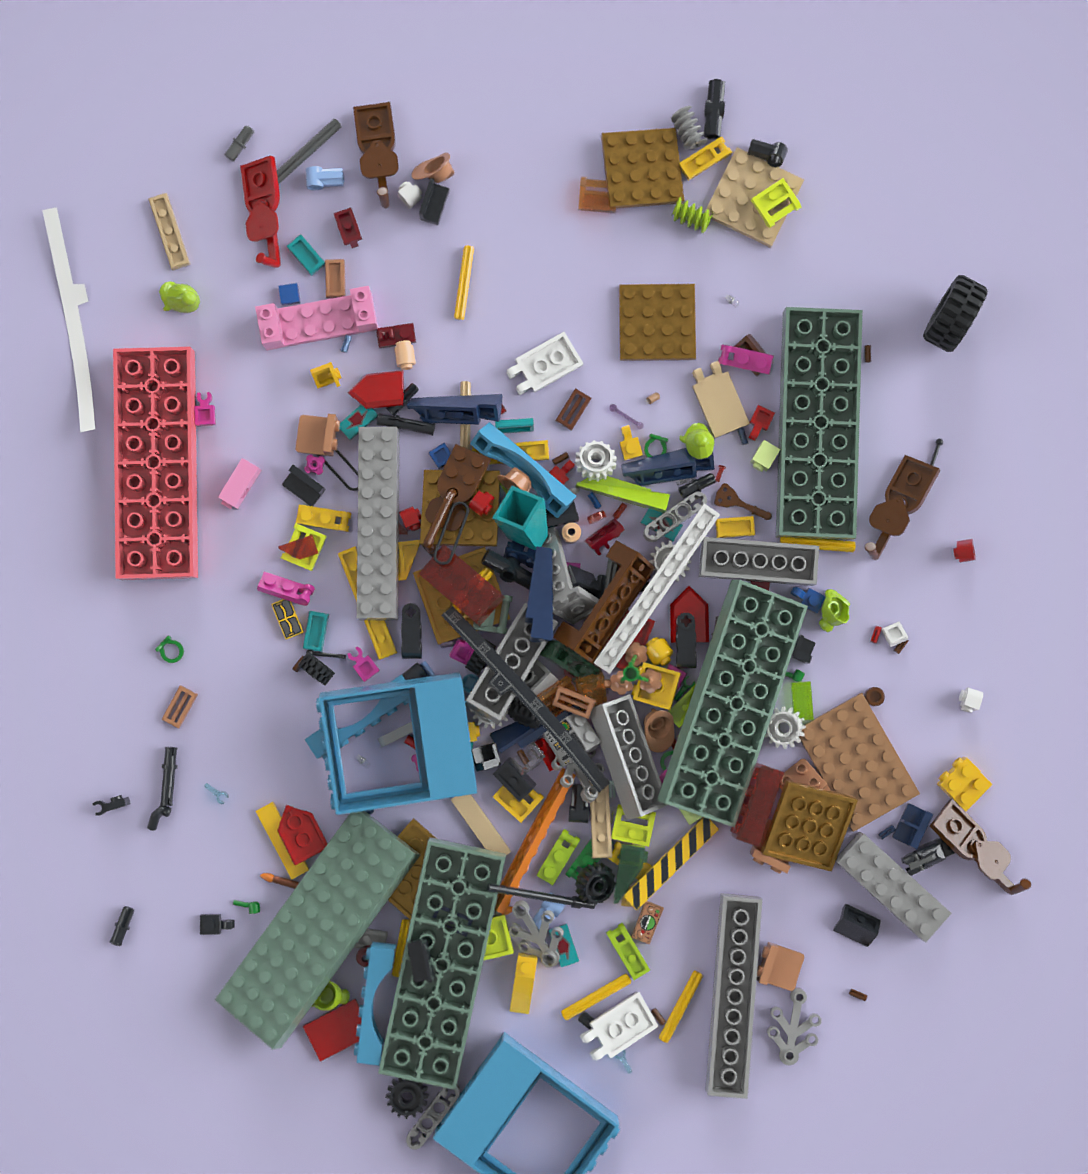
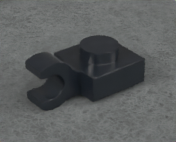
[92,795,131,816]
[200,914,235,935]

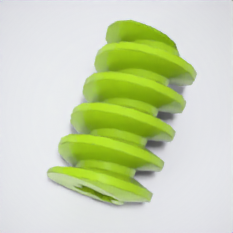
[671,197,714,234]

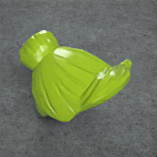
[159,281,200,313]
[679,423,715,459]
[819,589,850,632]
[311,981,350,1011]

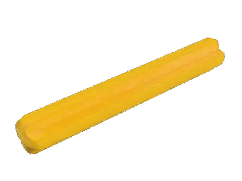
[454,245,474,320]
[780,537,856,552]
[659,970,703,1043]
[561,973,631,1020]

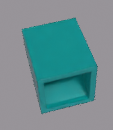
[492,486,548,550]

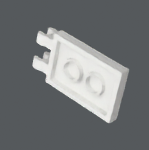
[506,332,583,395]
[580,992,658,1061]

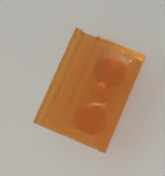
[575,672,607,712]
[537,675,580,716]

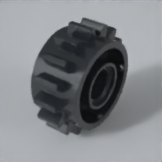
[575,862,616,905]
[386,1078,429,1119]

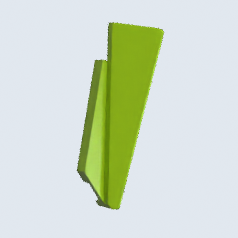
[576,476,670,513]

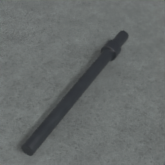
[486,883,595,909]

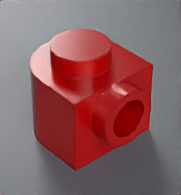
[469,491,495,517]
[399,506,421,532]
[953,539,976,563]

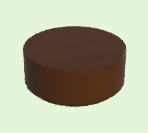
[864,687,885,706]

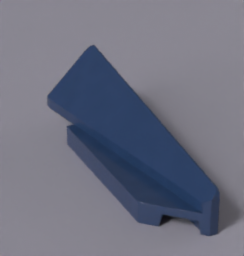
[407,394,503,425]
[621,448,715,486]
[525,546,553,643]
[490,696,582,753]

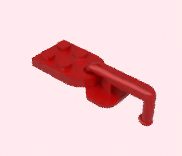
[240,155,281,268]

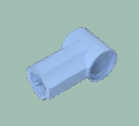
[306,166,344,190]
[533,892,566,930]

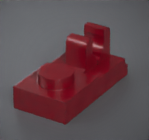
[333,207,363,248]
[376,323,416,348]
[584,518,625,556]

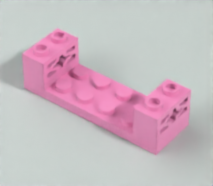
[255,286,378,350]

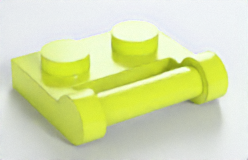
[751,178,801,228]
[281,523,327,571]
[611,804,656,847]

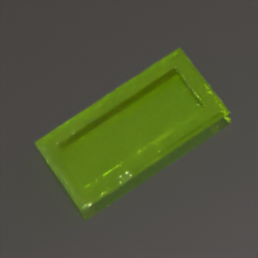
[791,681,814,720]

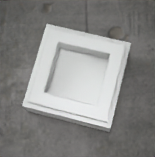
[882,621,908,647]

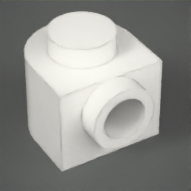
[398,181,422,209]
[959,687,983,713]

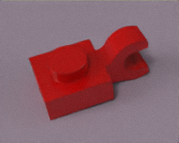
[748,405,775,441]
[549,460,575,485]
[535,737,560,772]

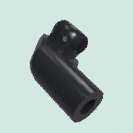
[147,805,172,831]

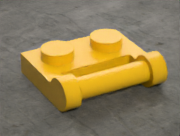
[492,785,544,823]

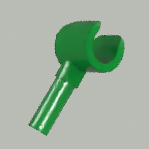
[785,669,805,682]
[674,676,695,701]
[233,900,260,914]

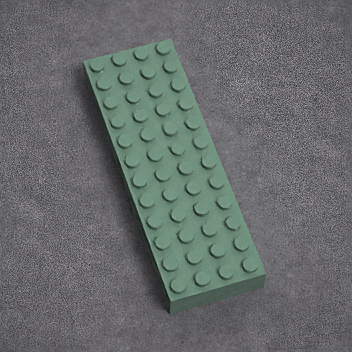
[776,307,863,541]
[657,580,808,827]
[215,811,420,1050]
[378,837,506,1090]

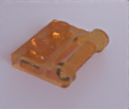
[578,176,616,213]

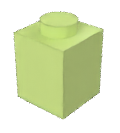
[750,440,780,472]

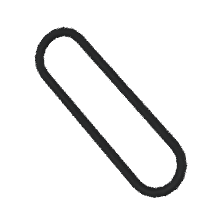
[317,449,358,491]
[433,501,469,565]

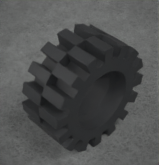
[465,639,496,675]
[298,652,335,686]
[507,697,541,729]

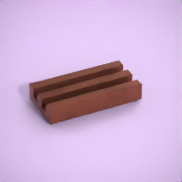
[555,388,591,431]

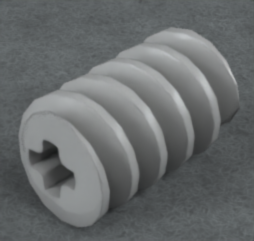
[671,106,707,150]

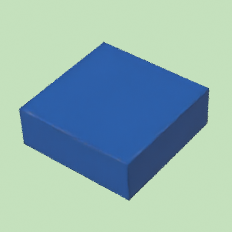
[278,283,301,306]
[428,443,451,469]

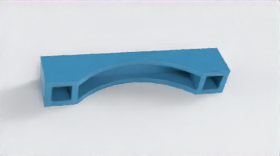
[470,422,577,518]
[304,675,409,759]
[354,941,396,1066]

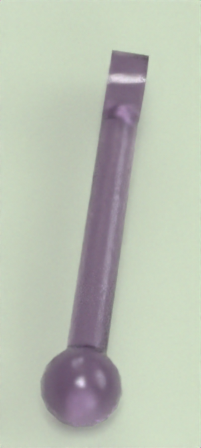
[609,404,644,429]

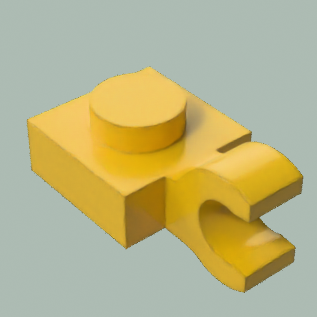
[619,425,643,461]

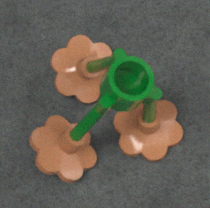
[610,642,662,695]

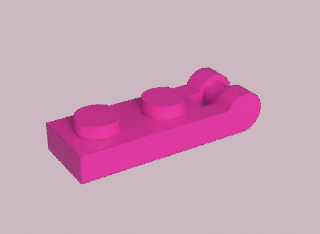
[718,344,774,374]
[257,572,315,606]

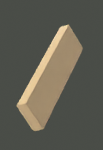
[148,193,191,270]
[589,779,612,859]
[451,794,511,855]

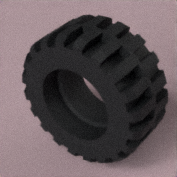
[923,275,988,352]

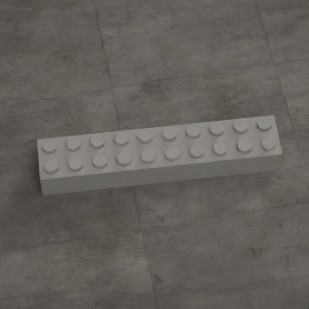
[357,427,399,621]
[705,893,762,1099]

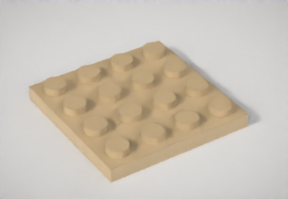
[705,147,804,248]

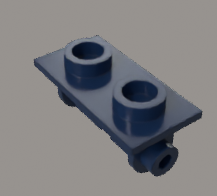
[503,541,536,568]

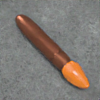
[260,873,300,889]

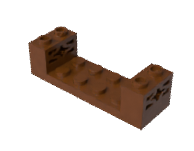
[553,540,655,664]

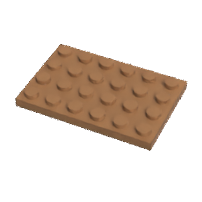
[799,693,920,832]

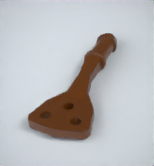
[714,483,772,520]

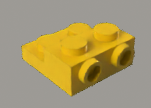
[631,662,681,710]
[937,757,992,812]

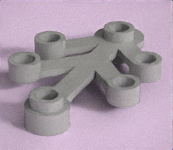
[551,750,605,803]
[509,901,564,967]
[767,988,821,1065]

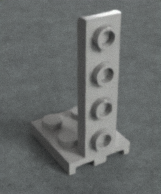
[542,527,599,625]

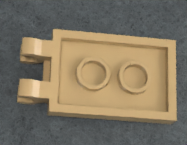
[692,361,750,439]

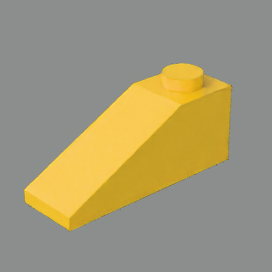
[510,952,537,1014]

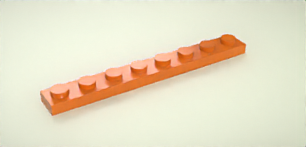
[495,768,576,914]

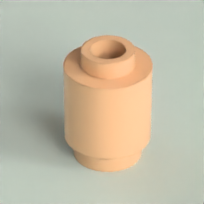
[394,341,416,370]
[562,523,581,543]

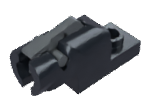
[901,837,955,876]

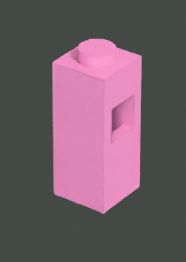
[218,458,262,509]

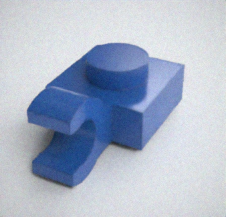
[790,586,826,614]

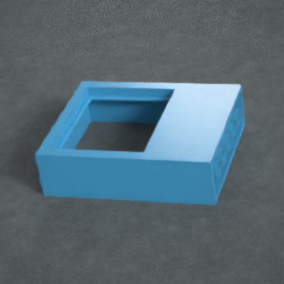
[316,672,477,815]
[433,1032,620,1174]

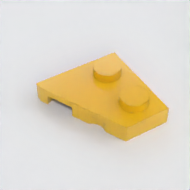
[398,540,420,581]

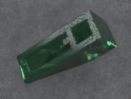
[540,640,603,688]
[613,843,648,904]

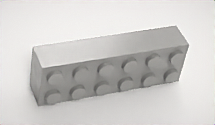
[699,537,819,586]
[465,603,558,725]
[590,694,667,820]
[835,832,952,942]

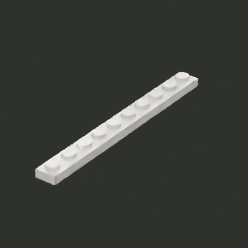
[594,504,720,674]

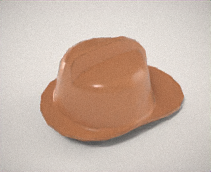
[411,153,454,183]
[497,467,531,492]
[643,708,675,753]

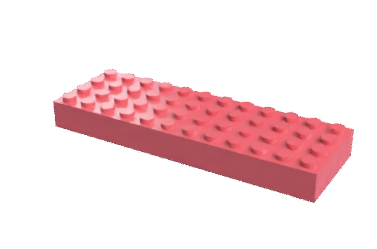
[113,347,198,580]

